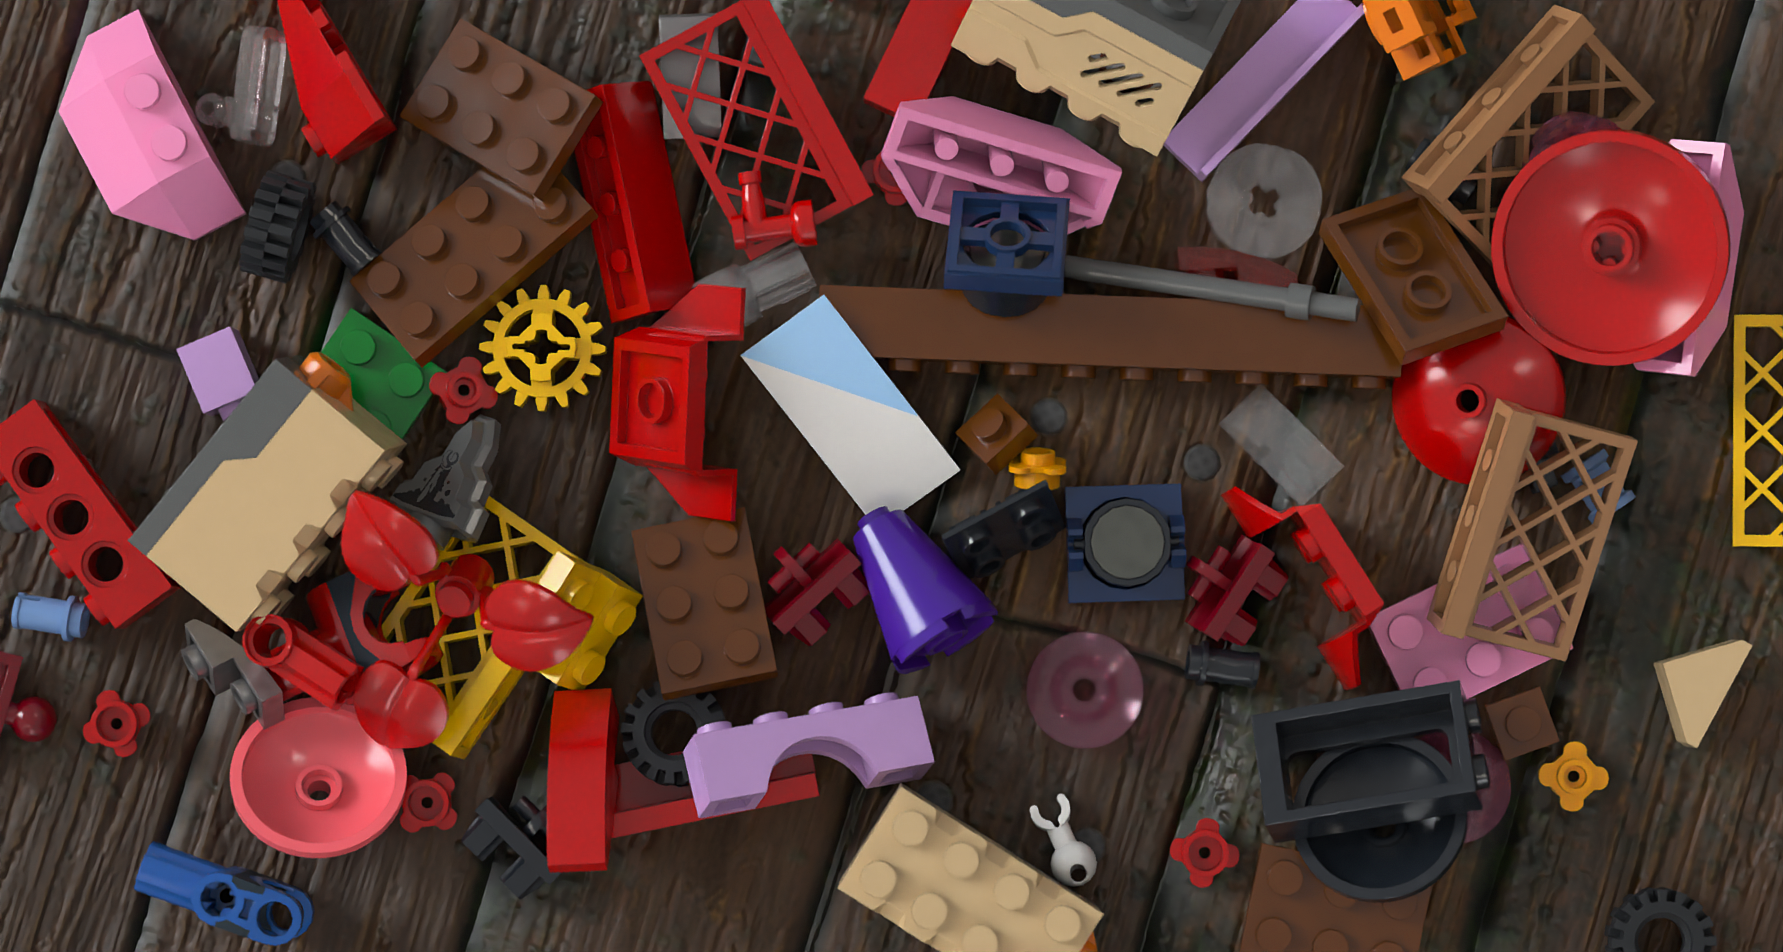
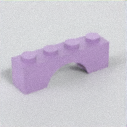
[683,692,935,818]

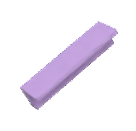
[1163,0,1364,182]

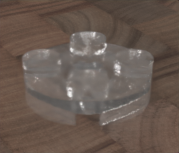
[1206,144,1322,260]

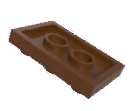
[400,18,603,201]
[1319,189,1508,365]
[631,507,779,701]
[1238,842,1432,952]

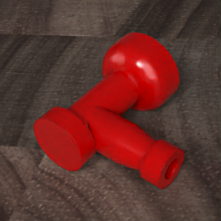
[731,170,818,250]

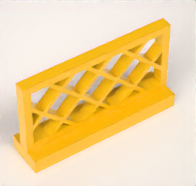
[1732,315,1783,547]
[382,496,585,760]

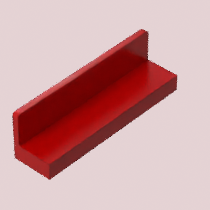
[574,81,696,323]
[611,751,820,838]

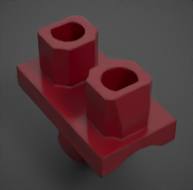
[1184,535,1288,646]
[765,538,870,646]

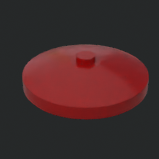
[1491,129,1731,366]

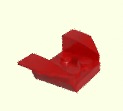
[609,284,746,521]
[1221,486,1384,690]

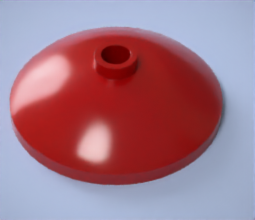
[1392,316,1566,485]

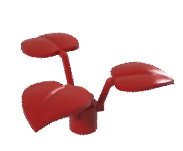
[341,490,594,749]

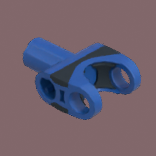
[134,841,315,946]

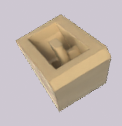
[1653,640,1753,748]

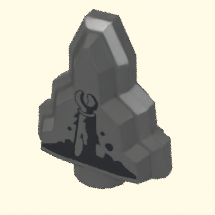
[390,414,501,551]

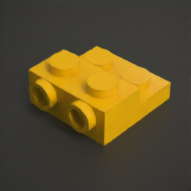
[537,551,643,690]

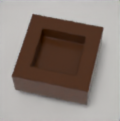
[955,393,1038,475]
[1483,686,1560,761]

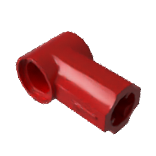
[243,614,364,711]

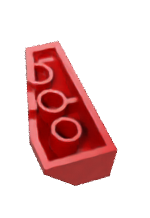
[277,0,397,165]

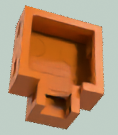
[1362,0,1477,81]

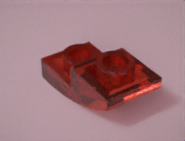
[1174,247,1298,288]

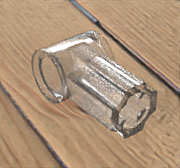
[692,242,817,327]

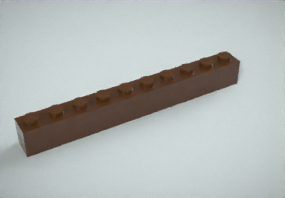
[819,285,1401,390]

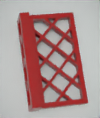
[639,0,874,261]

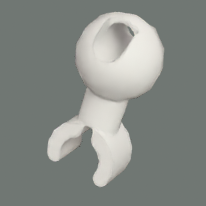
[1030,794,1097,887]

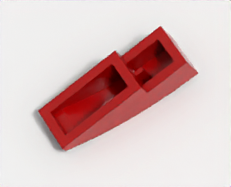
[863,0,973,117]
[547,688,620,873]

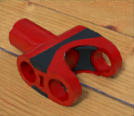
[264,571,443,705]

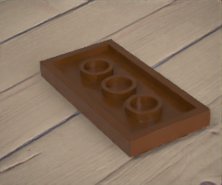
[349,167,599,368]

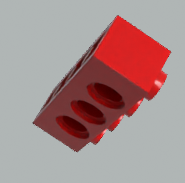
[0,399,181,629]

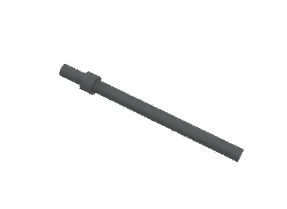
[1064,255,1361,322]

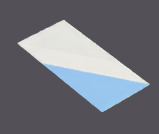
[740,295,960,515]

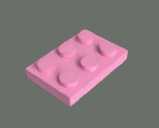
[1368,544,1573,699]

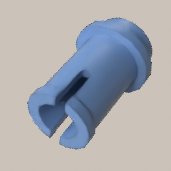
[11,592,90,642]

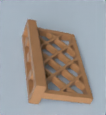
[1401,4,1655,267]
[1426,398,1638,662]

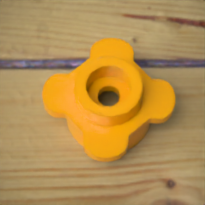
[1009,447,1066,490]
[1538,742,1609,811]

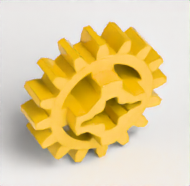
[479,285,607,412]

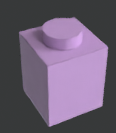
[176,326,259,421]

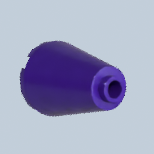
[853,506,998,674]

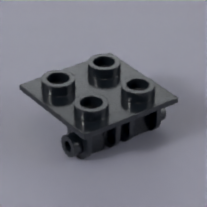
[941,480,1066,579]

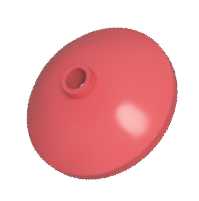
[230,697,407,858]

